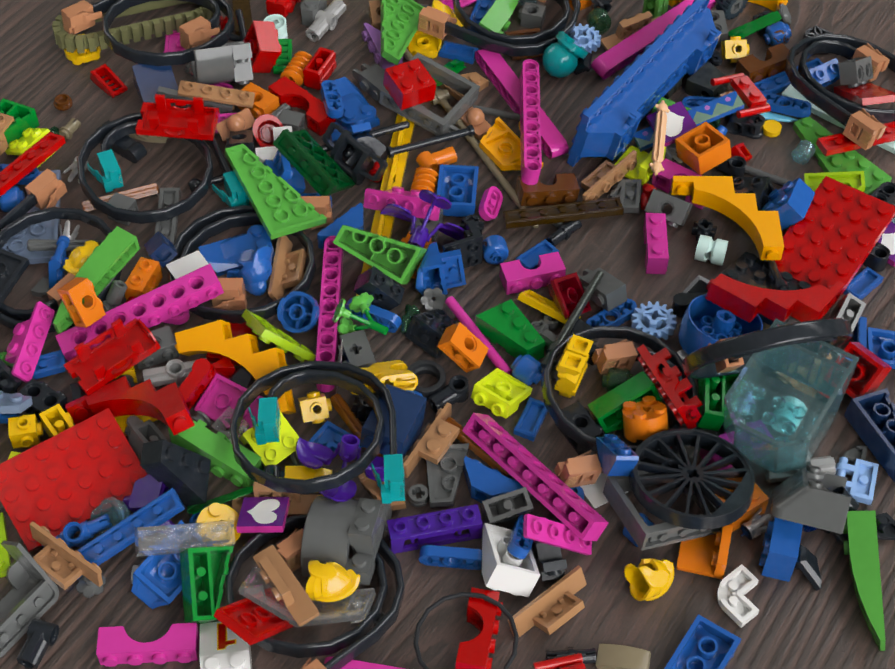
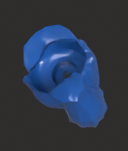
[226,245,272,296]

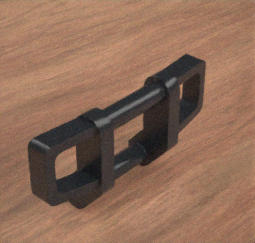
[322,122,388,186]

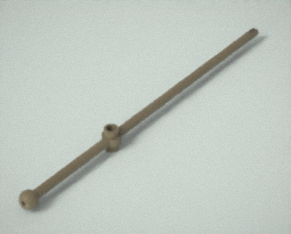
[403,49,539,228]

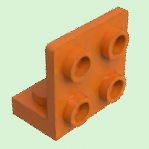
[676,525,733,579]

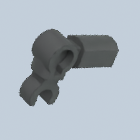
[102,280,128,312]
[531,315,559,348]

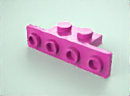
[364,186,440,221]
[5,301,55,383]
[523,514,592,555]

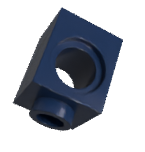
[144,231,178,268]

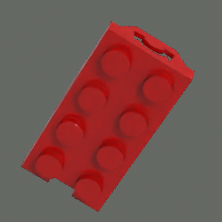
[136,94,220,141]
[63,318,161,396]
[636,344,703,429]

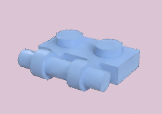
[835,457,879,505]

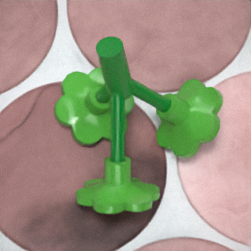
[332,292,389,335]

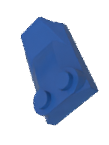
[329,77,380,130]
[437,164,479,217]
[198,225,275,276]
[867,327,895,369]
[131,520,212,609]
[664,614,741,669]

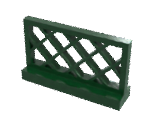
[273,129,355,196]

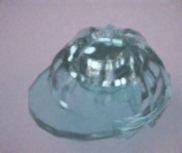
[91,497,131,535]

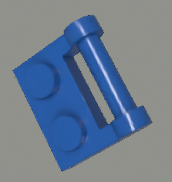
[48,236,70,288]

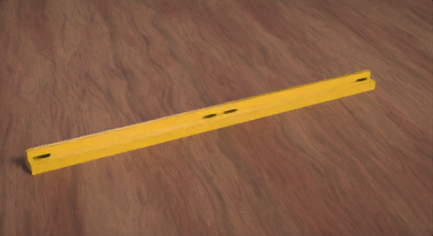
[356,113,415,296]

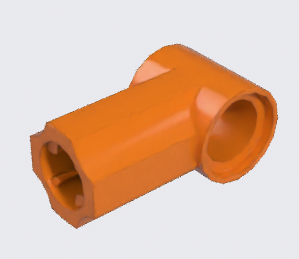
[416,146,457,173]

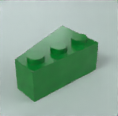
[0,98,39,145]
[475,299,545,360]
[587,371,668,434]
[697,372,746,431]
[180,546,234,624]

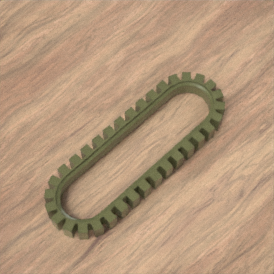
[52,0,213,53]

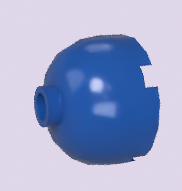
[277,291,320,333]

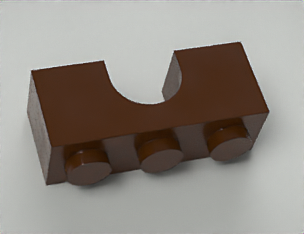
[735,43,795,83]
[515,173,580,206]

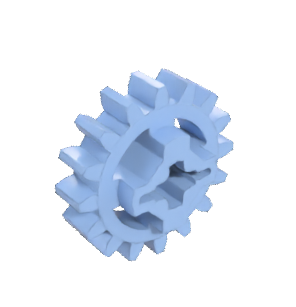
[570,23,601,53]
[631,301,677,340]

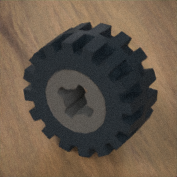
[716,0,748,20]

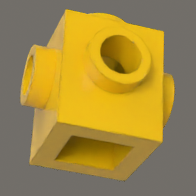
[721,36,750,63]
[298,391,332,424]
[8,414,44,449]

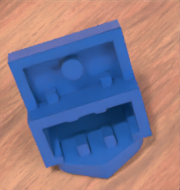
[263,150,306,194]
[415,242,466,295]

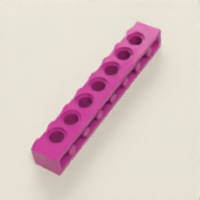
[56,264,224,361]
[462,412,609,541]

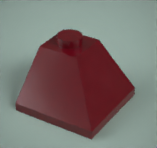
[547,272,592,320]

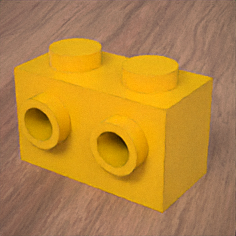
[39,404,74,438]

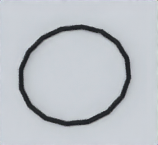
[413,592,519,669]

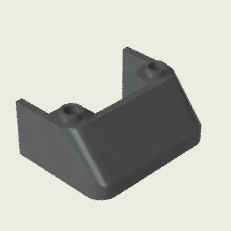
[771,465,852,534]
[0,540,59,658]

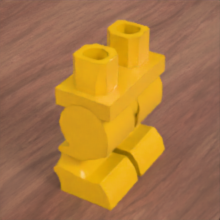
[554,334,594,398]

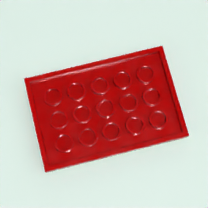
[775,176,895,297]
[0,408,147,553]

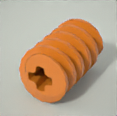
[280,51,313,86]
[410,166,439,193]

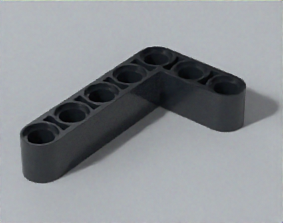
[862,182,895,272]

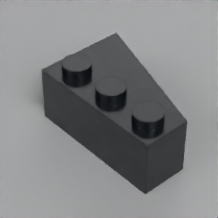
[140,439,211,507]

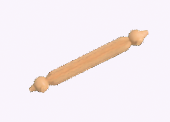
[649,100,670,176]

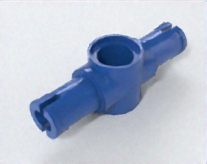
[42,514,112,548]

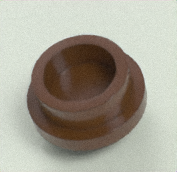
[54,94,73,111]

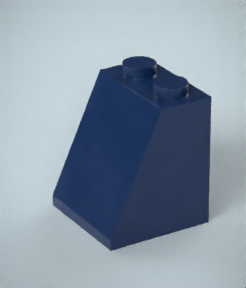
[132,64,178,104]
[360,384,427,456]

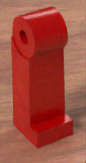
[179,358,216,410]

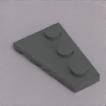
[426,443,469,508]

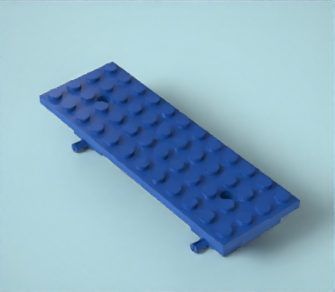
[567,0,722,167]

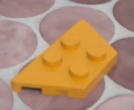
[479,117,544,171]

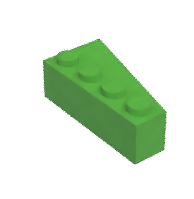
[333,225,427,284]
[168,419,263,487]

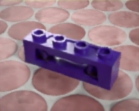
[387,504,483,554]

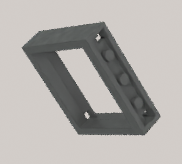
[379,53,480,136]
[603,465,722,551]

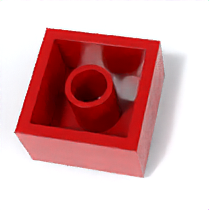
[243,21,282,73]
[383,58,437,110]
[825,342,892,398]

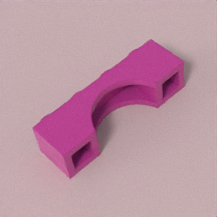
[96,623,200,667]

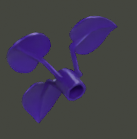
[380,189,465,248]
[296,434,384,502]

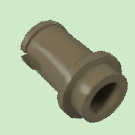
[58,118,81,141]

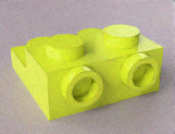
[471,368,533,419]

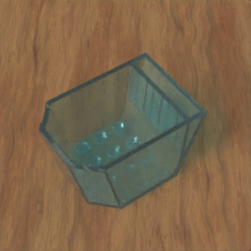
[724,319,859,473]

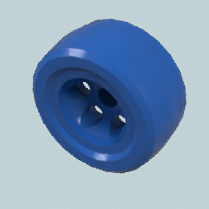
[678,294,763,354]

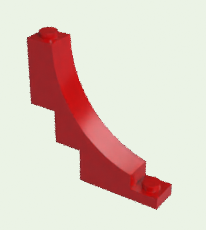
[705,273,846,325]
[65,376,195,435]

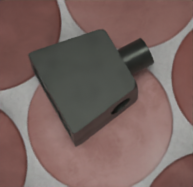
[685,62,730,97]

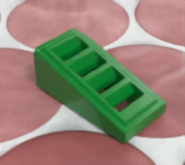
[273,39,293,74]

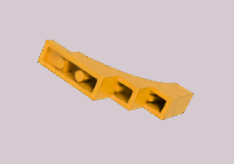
[671,176,784,261]
[175,320,296,415]

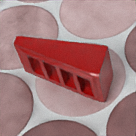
[90,64,128,98]

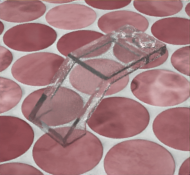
[238,567,376,627]

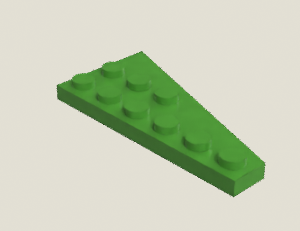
[380,0,424,65]
[793,117,892,195]
[225,144,327,240]

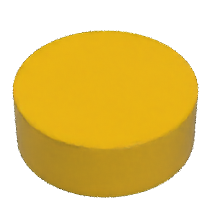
[762,120,782,138]

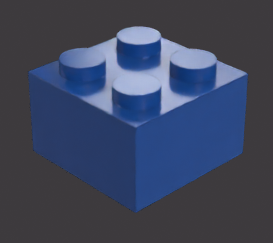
[762,178,815,231]
[759,517,803,582]

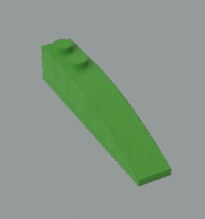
[479,0,519,34]
[53,226,140,334]
[843,511,886,651]

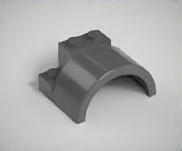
[191,41,254,85]
[300,494,392,585]

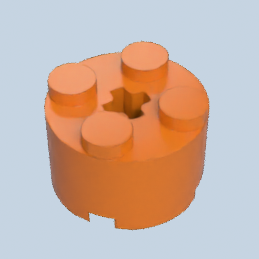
[622,396,668,443]

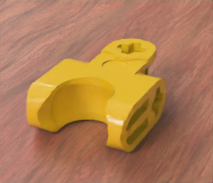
[351,360,418,395]

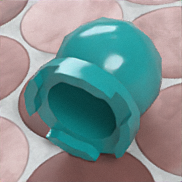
[542,31,588,78]

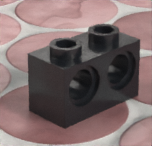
[18,378,68,421]

